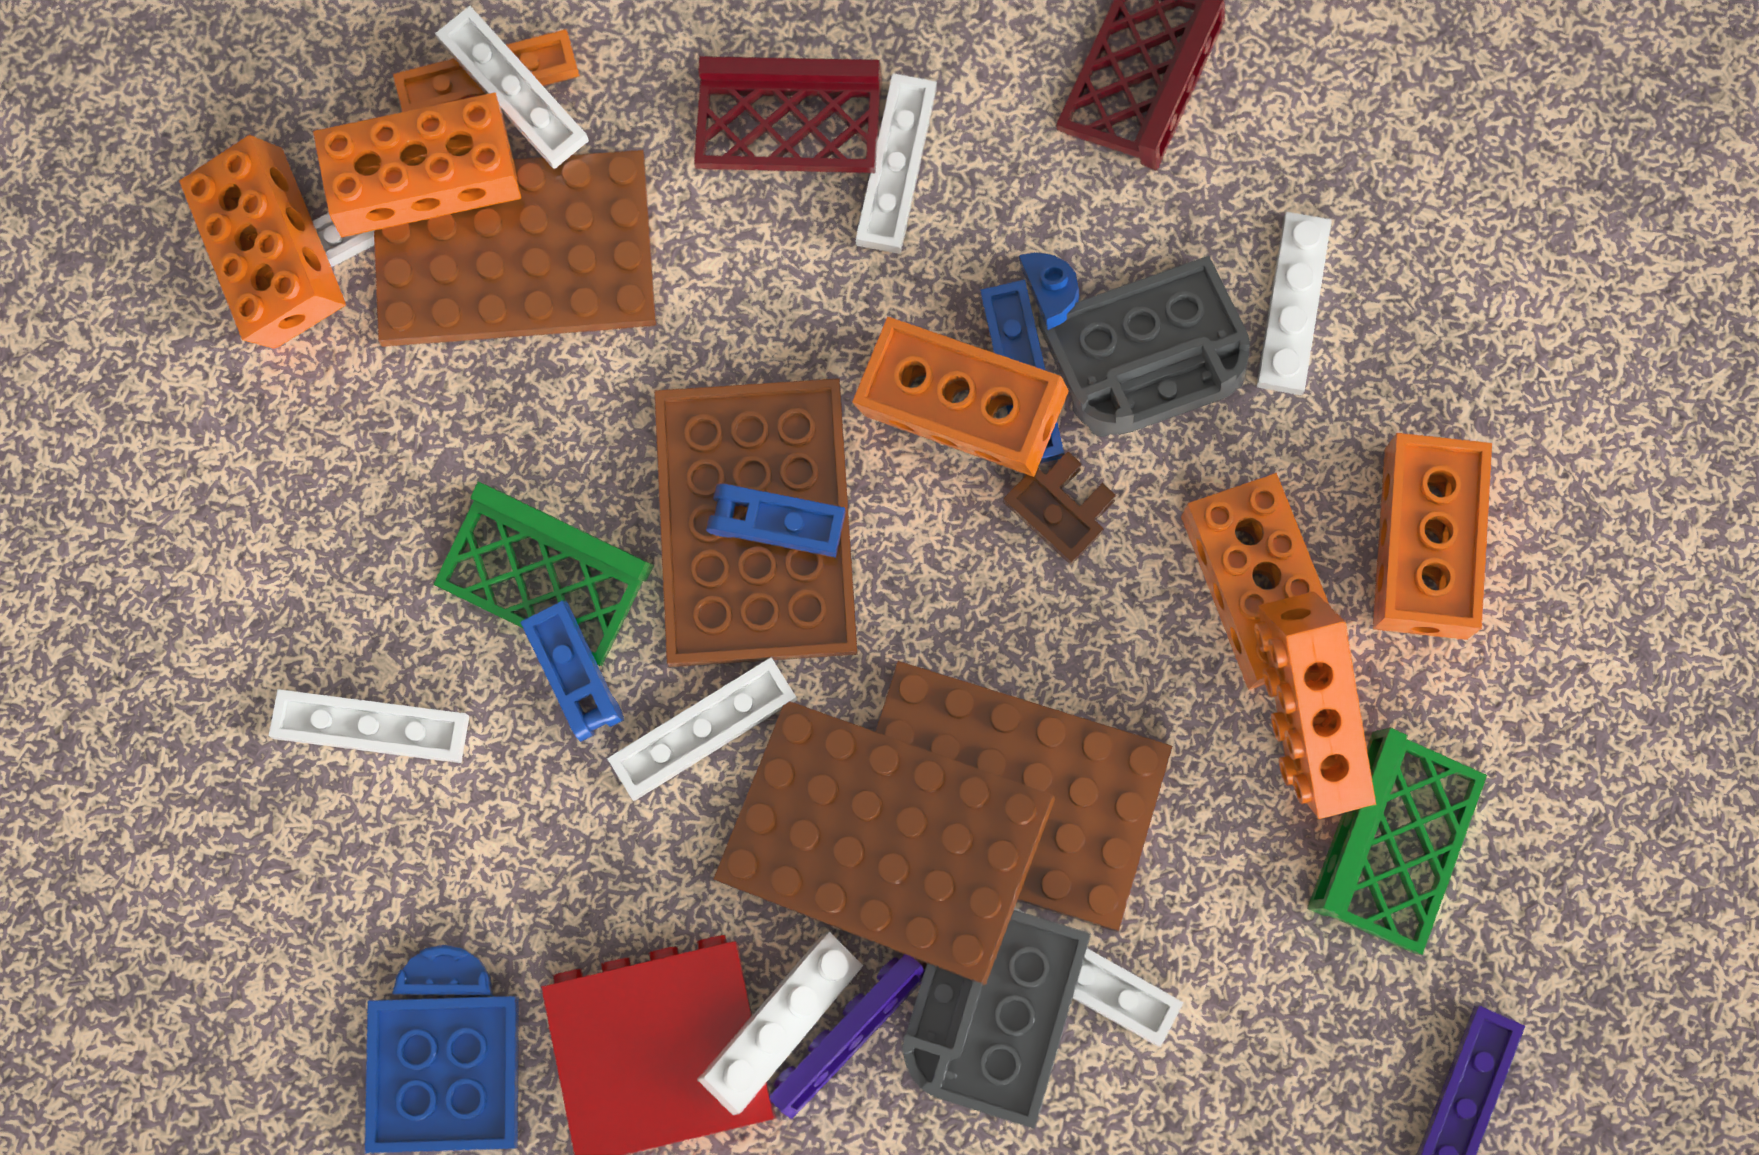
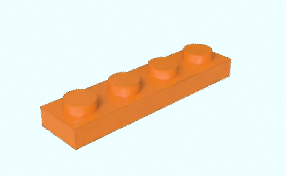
[393,29,580,112]

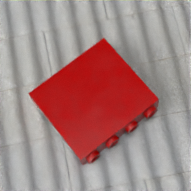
[541,935,777,1155]

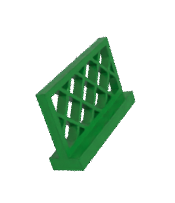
[433,481,655,666]
[1307,727,1487,955]

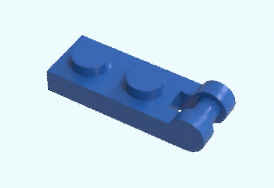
[706,484,846,557]
[520,601,624,742]

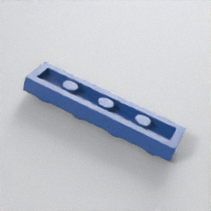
[980,279,1065,463]

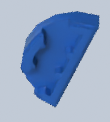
[1019,252,1080,330]
[392,945,493,996]

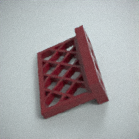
[1056,0,1225,171]
[694,56,882,173]

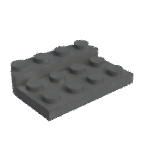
[1038,256,1250,437]
[903,910,1091,1129]

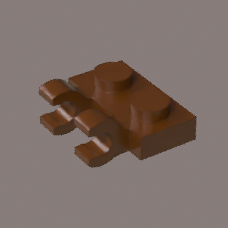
[1003,451,1116,565]

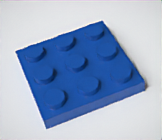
[365,996,519,1153]

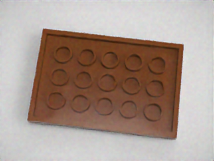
[374,150,656,347]
[654,378,858,667]
[875,661,1173,932]
[713,701,1055,985]

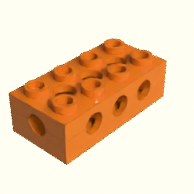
[313,92,522,237]
[179,134,347,348]
[852,316,1069,477]
[1373,433,1492,640]
[1181,473,1330,690]
[1254,591,1376,819]

